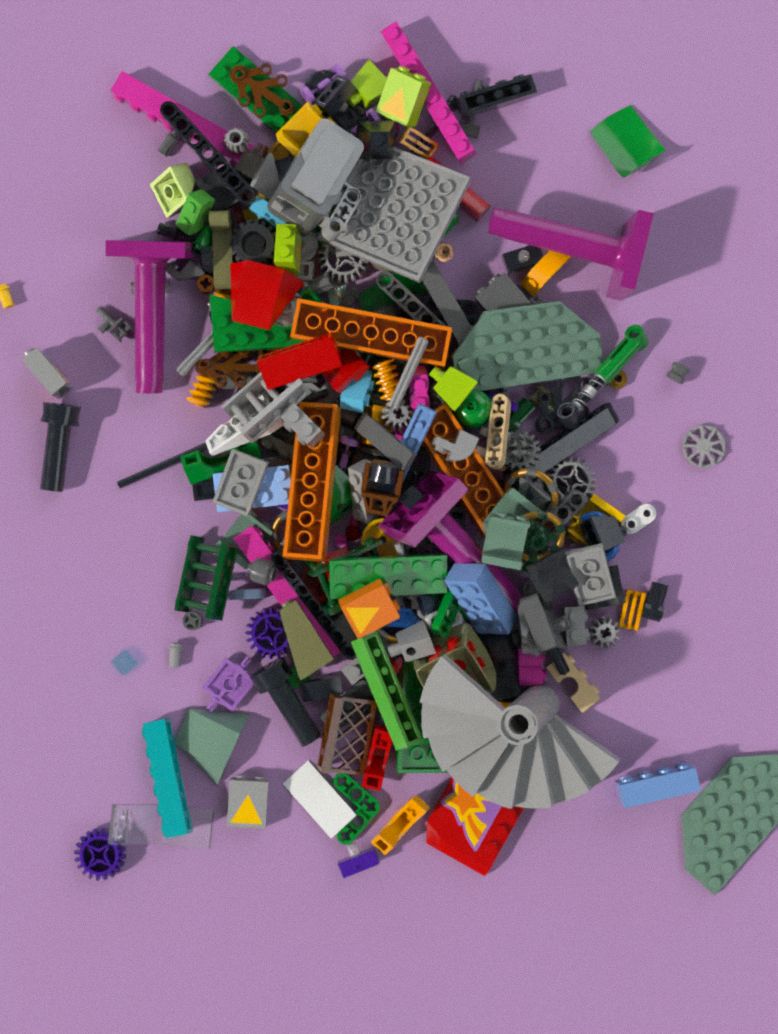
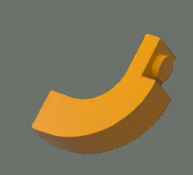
[520,251,572,296]
[371,794,430,855]

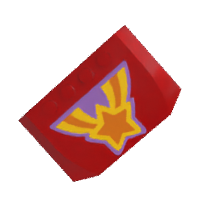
[426,776,524,876]

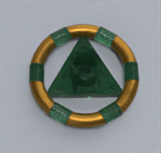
[522,511,565,562]

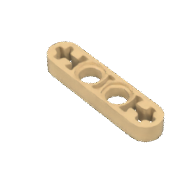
[485,394,511,470]

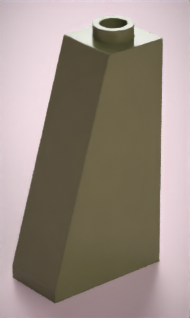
[279,599,334,680]

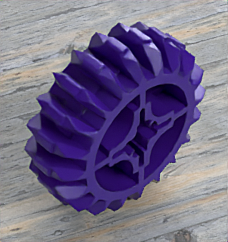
[245,607,290,659]
[74,828,127,881]

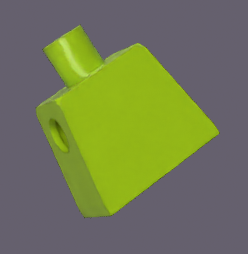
[347,60,387,108]
[429,366,478,412]

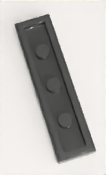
[354,412,416,471]

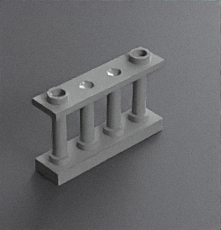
[221,372,311,443]

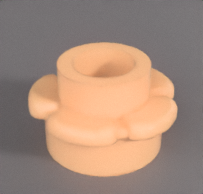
[435,243,453,262]

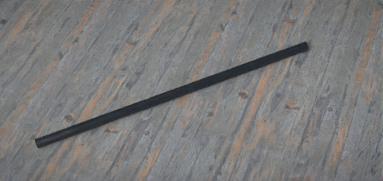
[117,388,329,489]

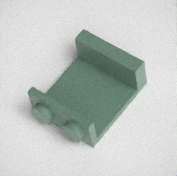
[481,488,543,534]
[215,510,273,569]
[481,511,530,570]

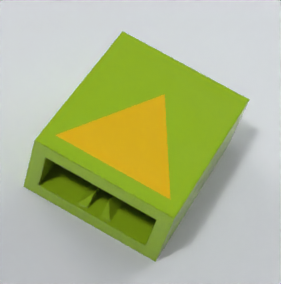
[376,66,431,127]
[274,224,302,275]

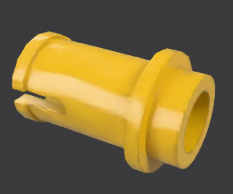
[0,283,15,309]

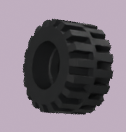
[230,219,276,265]

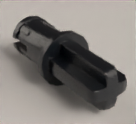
[157,222,196,242]

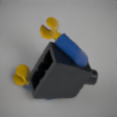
[568,511,627,562]

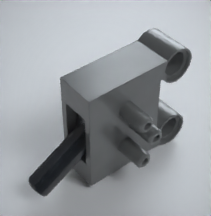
[520,593,571,675]

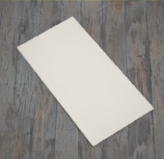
[283,761,356,838]

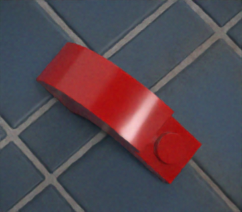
[362,724,392,791]

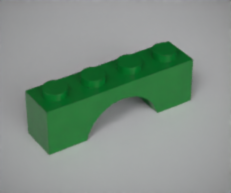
[181,440,263,485]

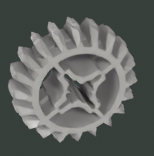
[318,243,369,284]
[545,456,597,504]

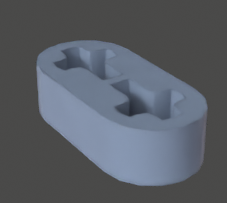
[230,589,267,600]

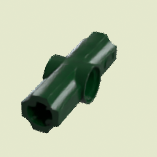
[485,397,535,441]

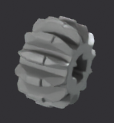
[381,400,414,432]
[589,616,621,649]

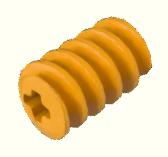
[372,358,399,401]
[186,371,222,409]

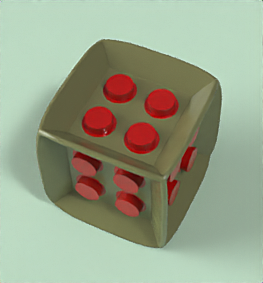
[414,623,496,694]

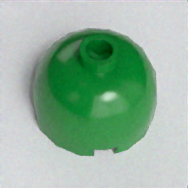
[454,390,491,428]

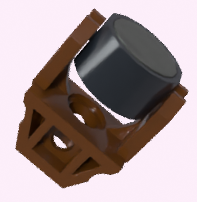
[361,460,405,516]

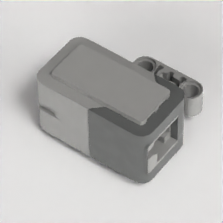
[267,119,364,241]

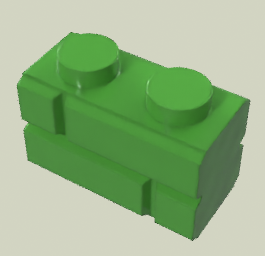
[176,189,215,235]

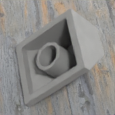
[250,152,280,202]

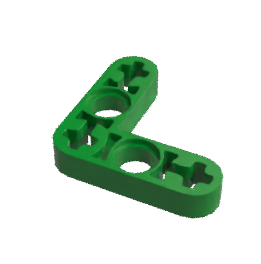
[431,588,471,638]
[333,773,380,845]

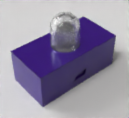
[338,842,380,878]

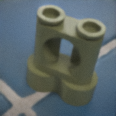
[529,384,563,414]

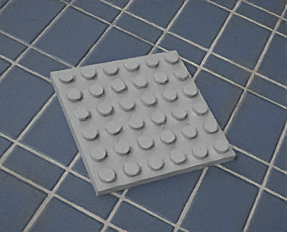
[317,147,472,283]

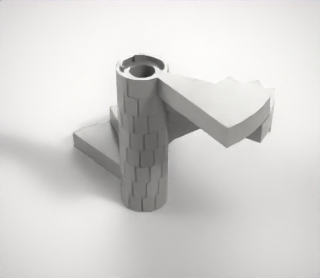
[420,654,621,809]

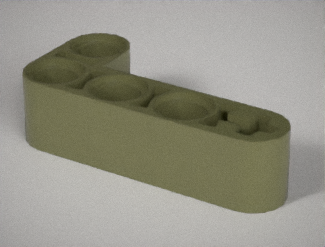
[209,210,235,290]

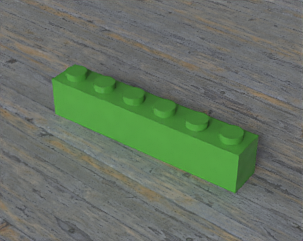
[351,631,423,750]

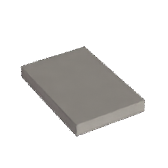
[212,448,269,517]
[565,543,616,606]

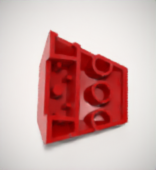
[230,260,304,331]

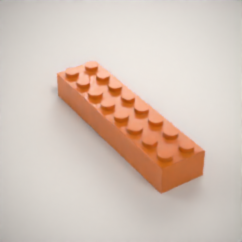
[290,298,452,368]
[283,402,341,562]
[422,403,530,541]

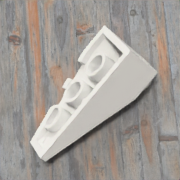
[205,390,285,456]

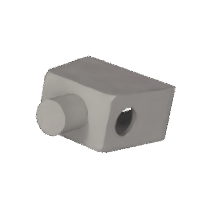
[387,621,436,662]

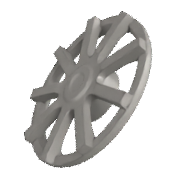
[682,425,725,468]

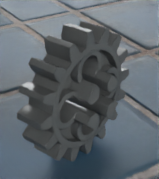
[498,430,541,471]

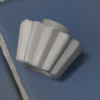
[223,128,250,154]

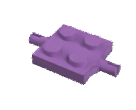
[202,656,254,713]

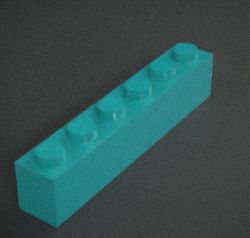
[142,719,193,839]

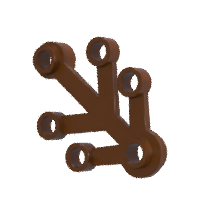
[230,63,295,118]
[195,350,260,388]

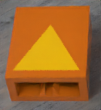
[338,579,401,639]

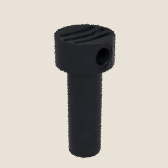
[40,402,82,492]
[250,657,321,747]

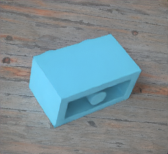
[340,370,375,413]

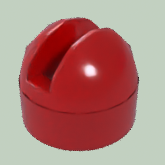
[345,525,361,541]

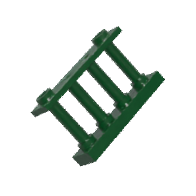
[174,535,239,621]
[307,537,383,616]

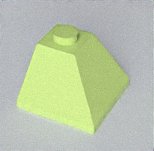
[150,163,195,218]

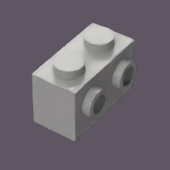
[281,403,326,448]
[562,606,590,646]

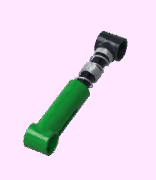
[557,324,649,429]

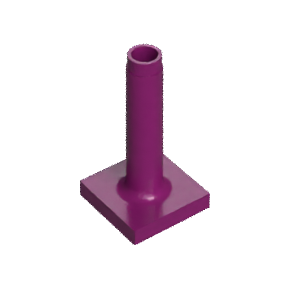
[487,207,654,301]
[105,240,194,394]
[378,471,525,612]

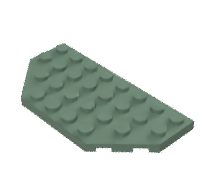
[451,301,603,391]
[681,754,778,895]

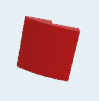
[320,348,370,394]

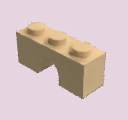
[545,652,601,713]

